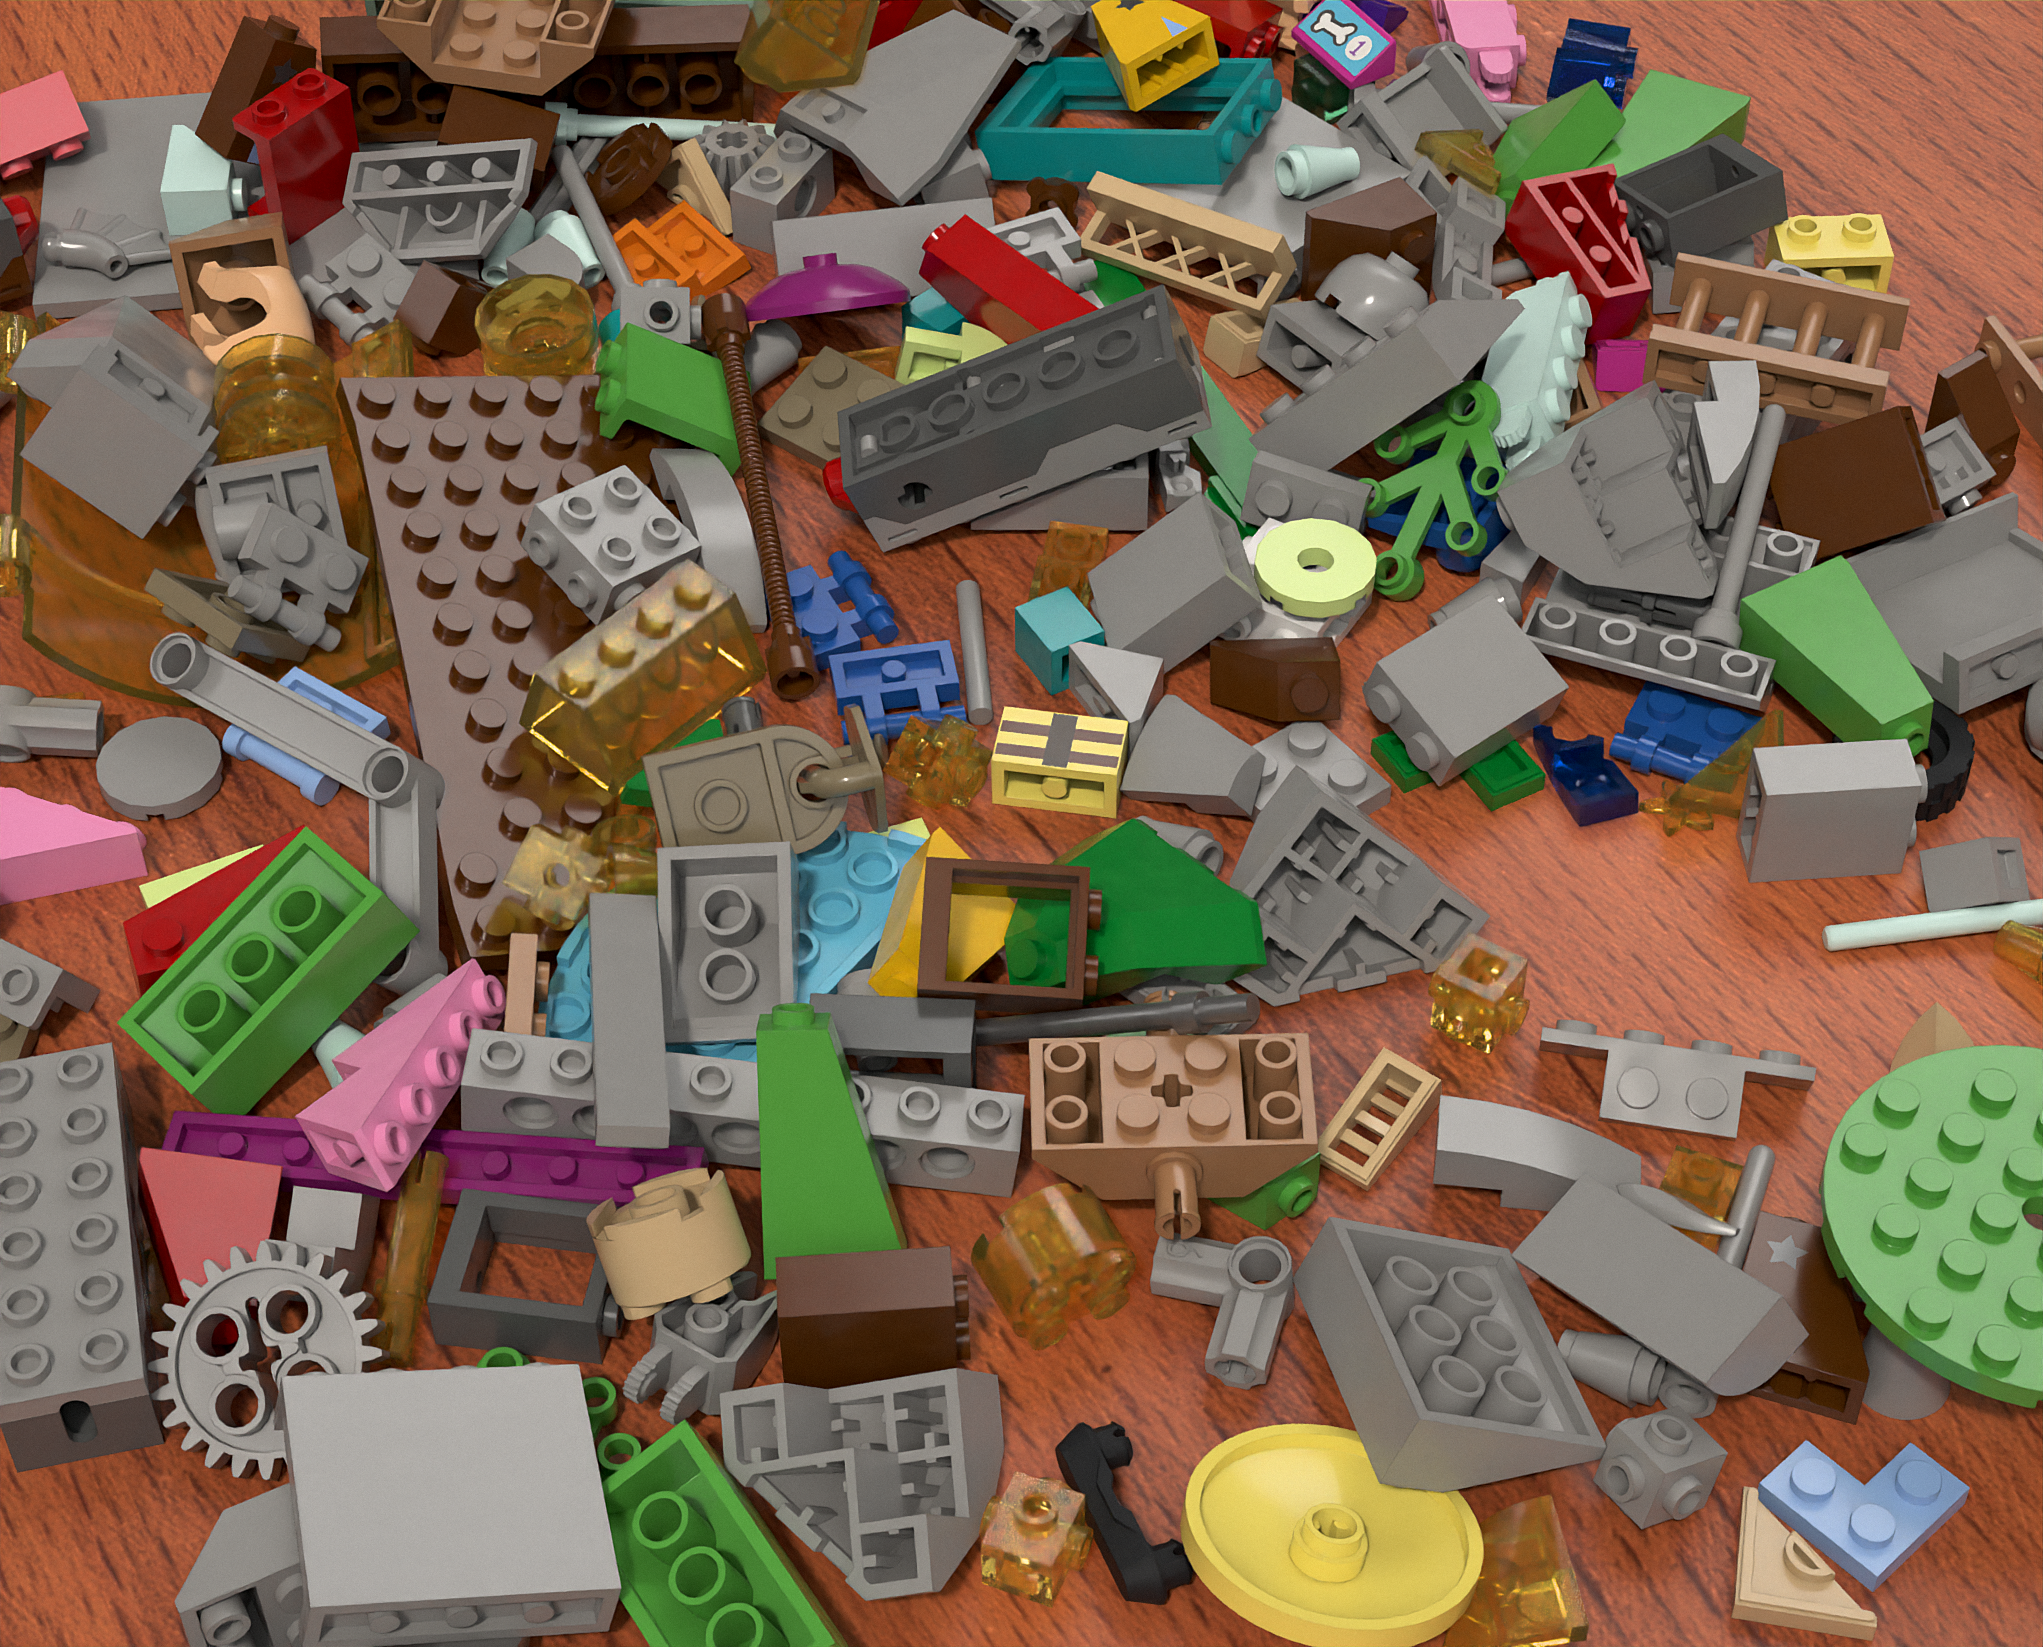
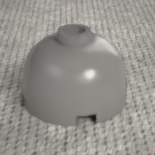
[1314,251,1430,341]

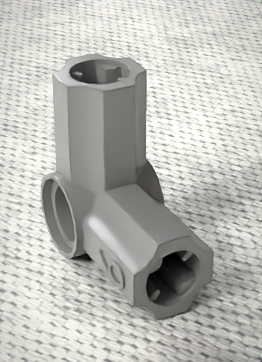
[979,0,1087,65]
[1150,1233,1295,1390]

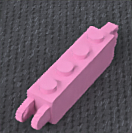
[1428,0,1527,103]

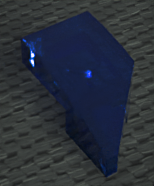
[1533,725,1639,827]

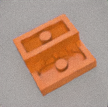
[594,200,751,303]

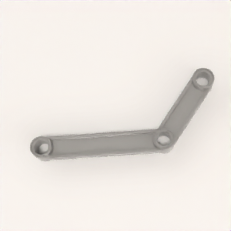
[150,632,448,996]

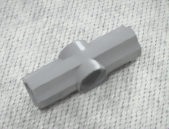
[0,685,105,763]

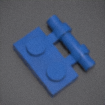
[763,550,899,671]
[828,640,967,746]
[1609,680,1764,796]

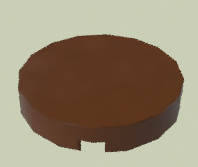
[584,122,673,217]

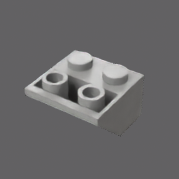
[174,1483,304,1647]

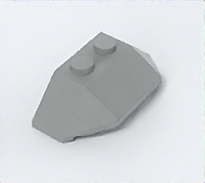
[342,138,538,264]

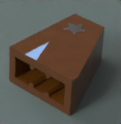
[195,15,317,166]
[1743,1211,1870,1425]

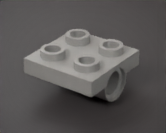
[205,445,348,584]

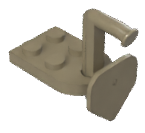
[641,704,889,854]

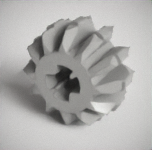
[691,119,775,201]

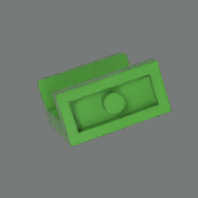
[595,322,751,477]

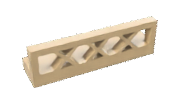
[1080,171,1297,320]

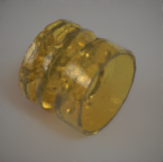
[474,274,601,376]
[213,333,343,469]

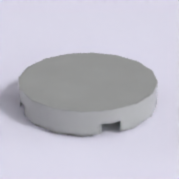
[96,716,224,821]

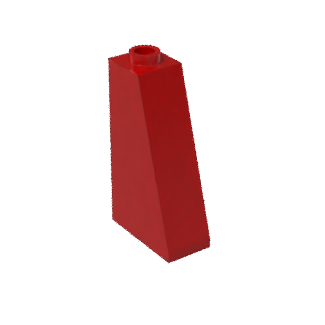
[918,214,1099,345]

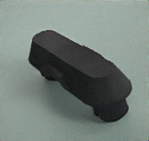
[1055,1421,1193,1605]

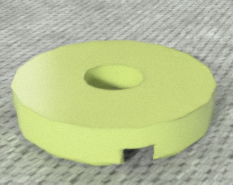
[1254,518,1377,618]

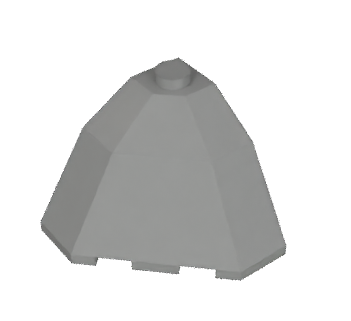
[1496,380,1720,599]
[1229,765,1490,1007]
[719,1368,1004,1601]

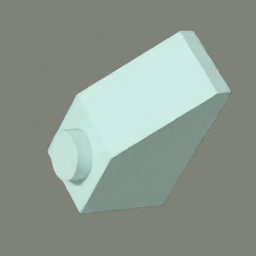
[160,125,248,236]

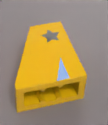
[1090,0,1220,112]

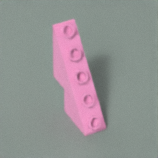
[0,787,148,905]
[295,958,506,1192]

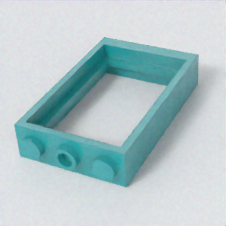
[975,57,1282,185]

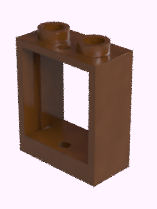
[917,857,1102,1014]

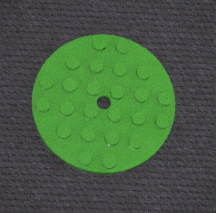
[1819,1045,2043,1409]

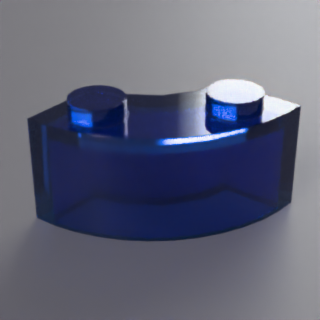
[1546,18,1639,109]

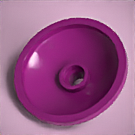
[745,253,911,322]

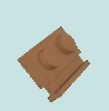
[504,933,550,1037]

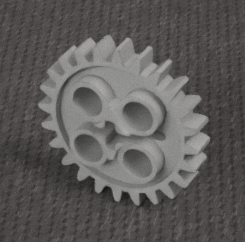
[148,1241,390,1481]

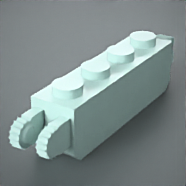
[1473,271,1592,471]

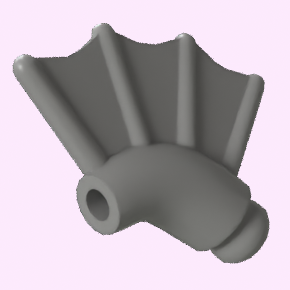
[42,207,172,278]

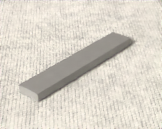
[588,893,670,1149]

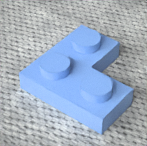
[1758,1440,1970,1592]

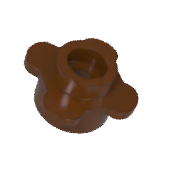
[1025,177,1080,229]

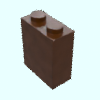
[1766,406,1946,562]
[775,1246,971,1389]

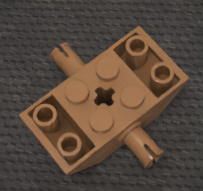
[1029,990,1318,1240]

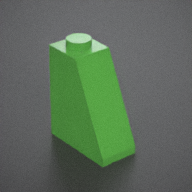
[1478,79,1626,234]

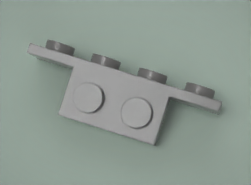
[1539,1020,1816,1142]

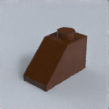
[393,260,507,356]
[1925,350,2020,492]
[1209,637,1340,722]

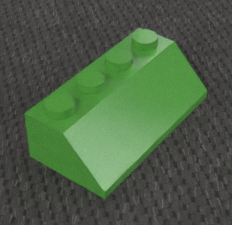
[117,827,420,1115]
[602,1419,849,1647]

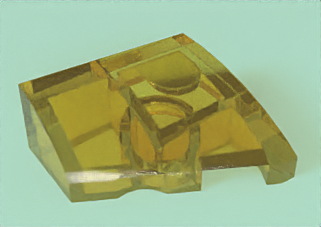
[1442,1495,1590,1647]

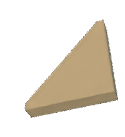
[655,138,733,236]
[1731,1486,1877,1641]

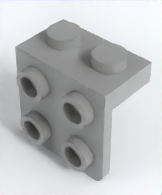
[1240,450,1376,536]

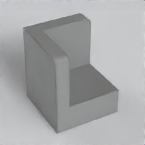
[1919,837,2030,912]

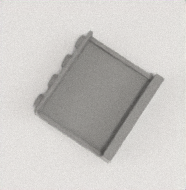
[1122,97,1411,302]
[1846,492,2043,714]
[273,1362,622,1647]

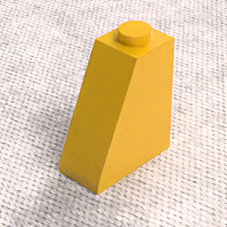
[867,827,1016,997]

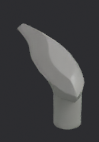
[1617,1183,1741,1236]

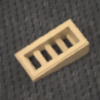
[1203,298,1302,378]
[1318,1047,1442,1191]

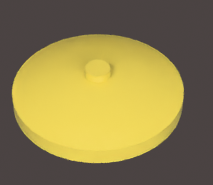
[1180,1424,1484,1647]

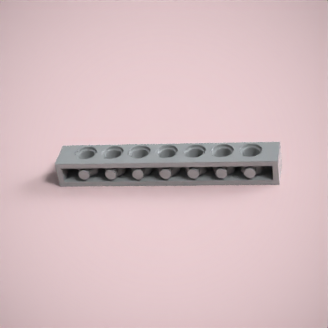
[461,1028,1025,1198]

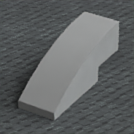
[1686,360,1760,529]
[1433,1095,1641,1211]

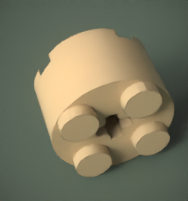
[586,1168,751,1320]

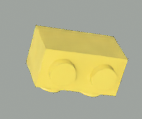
[1764,213,1894,294]

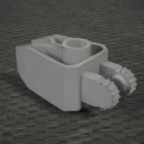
[622,1271,779,1426]

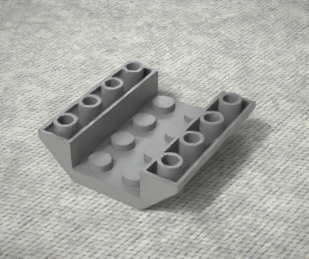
[1522,516,1821,712]

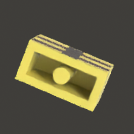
[991,706,1128,818]

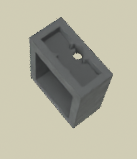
[1614,134,1788,268]
[809,993,978,1089]
[427,1188,625,1364]

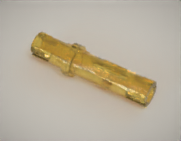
[371,1150,450,1367]

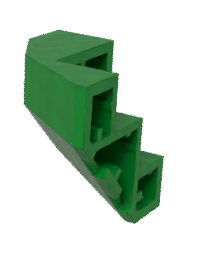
[1004,818,1267,1006]

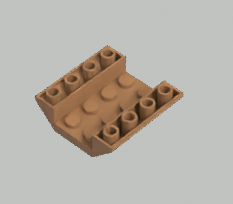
[377,0,616,96]

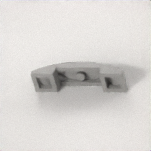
[1432,176,1506,300]
[649,448,767,633]

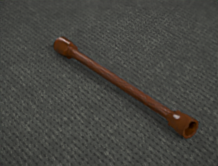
[701,293,820,699]

